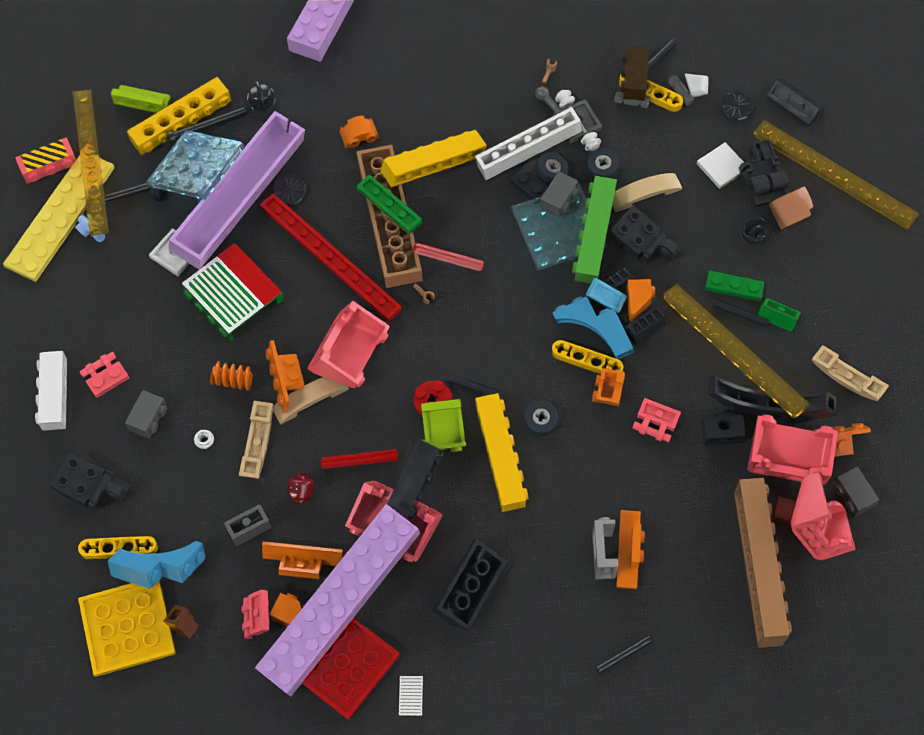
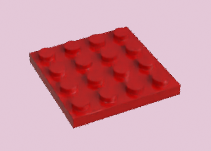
[301,618,400,720]

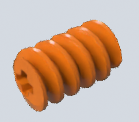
[210,361,253,391]

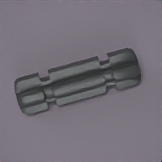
[668,75,694,106]
[614,92,650,108]

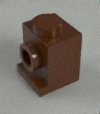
[163,605,199,639]

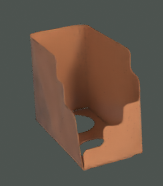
[769,186,813,229]

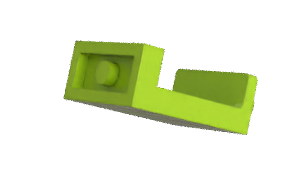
[421,399,466,453]

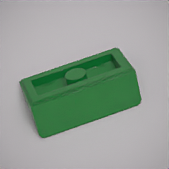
[758,298,801,332]

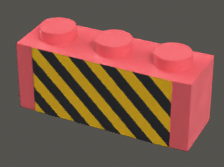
[15,137,76,184]

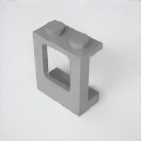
[592,517,618,579]

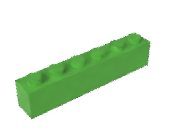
[572,176,617,284]

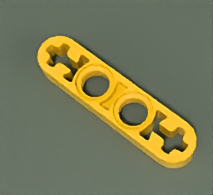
[619,75,683,112]
[552,340,624,374]
[78,536,158,559]

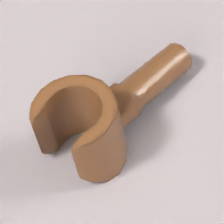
[542,59,557,84]
[413,284,435,304]

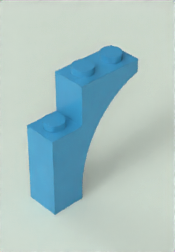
[552,296,634,360]
[108,541,205,589]

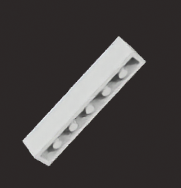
[475,107,582,180]

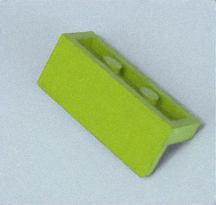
[111,85,171,113]

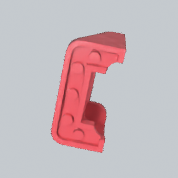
[307,301,390,388]
[747,415,838,485]
[791,472,856,560]
[345,481,442,562]

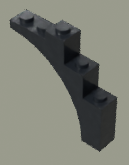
[708,375,837,424]

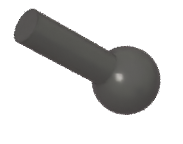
[535,86,561,112]

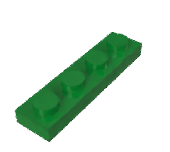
[356,174,422,234]

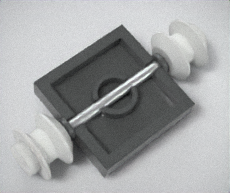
[554,90,602,151]

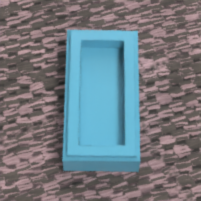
[586,278,627,313]

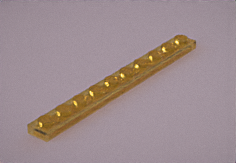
[73,89,109,236]
[753,120,919,230]
[663,284,809,418]

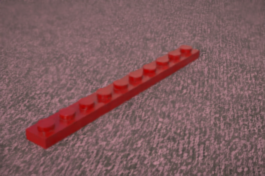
[260,193,402,322]

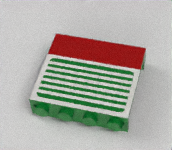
[182,243,284,341]

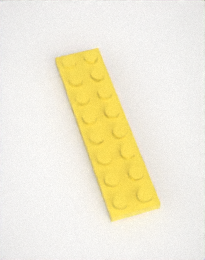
[3,151,115,282]

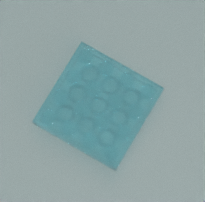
[146,130,245,200]
[511,184,607,271]

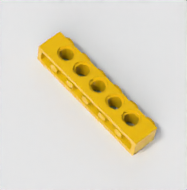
[127,77,231,155]

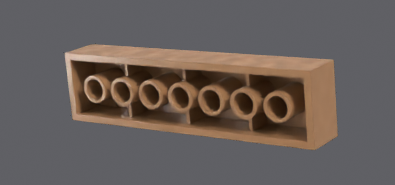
[356,145,423,288]
[734,478,792,648]

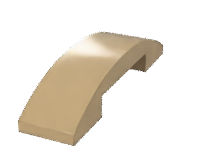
[612,173,682,212]
[812,345,889,401]
[273,377,349,425]
[239,401,273,479]

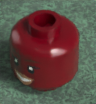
[288,472,314,503]

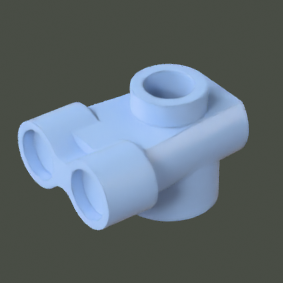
[75,215,105,242]

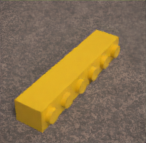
[380,130,487,187]
[475,393,529,512]

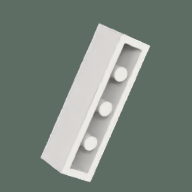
[35,351,67,431]

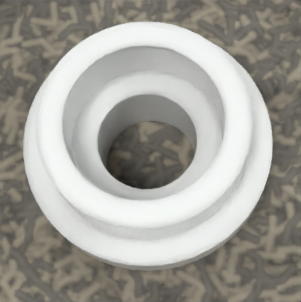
[194,430,214,449]

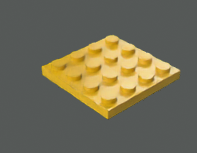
[78,581,176,677]

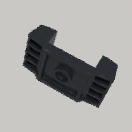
[601,268,666,344]

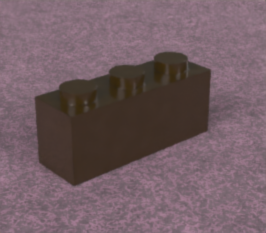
[620,46,649,101]

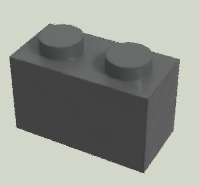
[540,172,579,218]
[125,390,167,438]
[834,467,879,517]
[224,504,271,547]

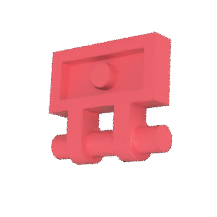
[79,352,130,398]
[632,398,681,443]
[241,590,270,639]

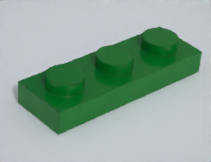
[705,270,764,301]

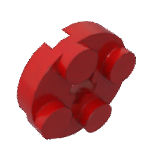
[414,380,452,416]

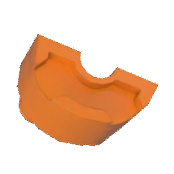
[340,116,380,149]
[592,368,625,406]

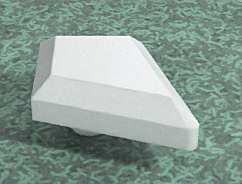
[685,74,708,98]

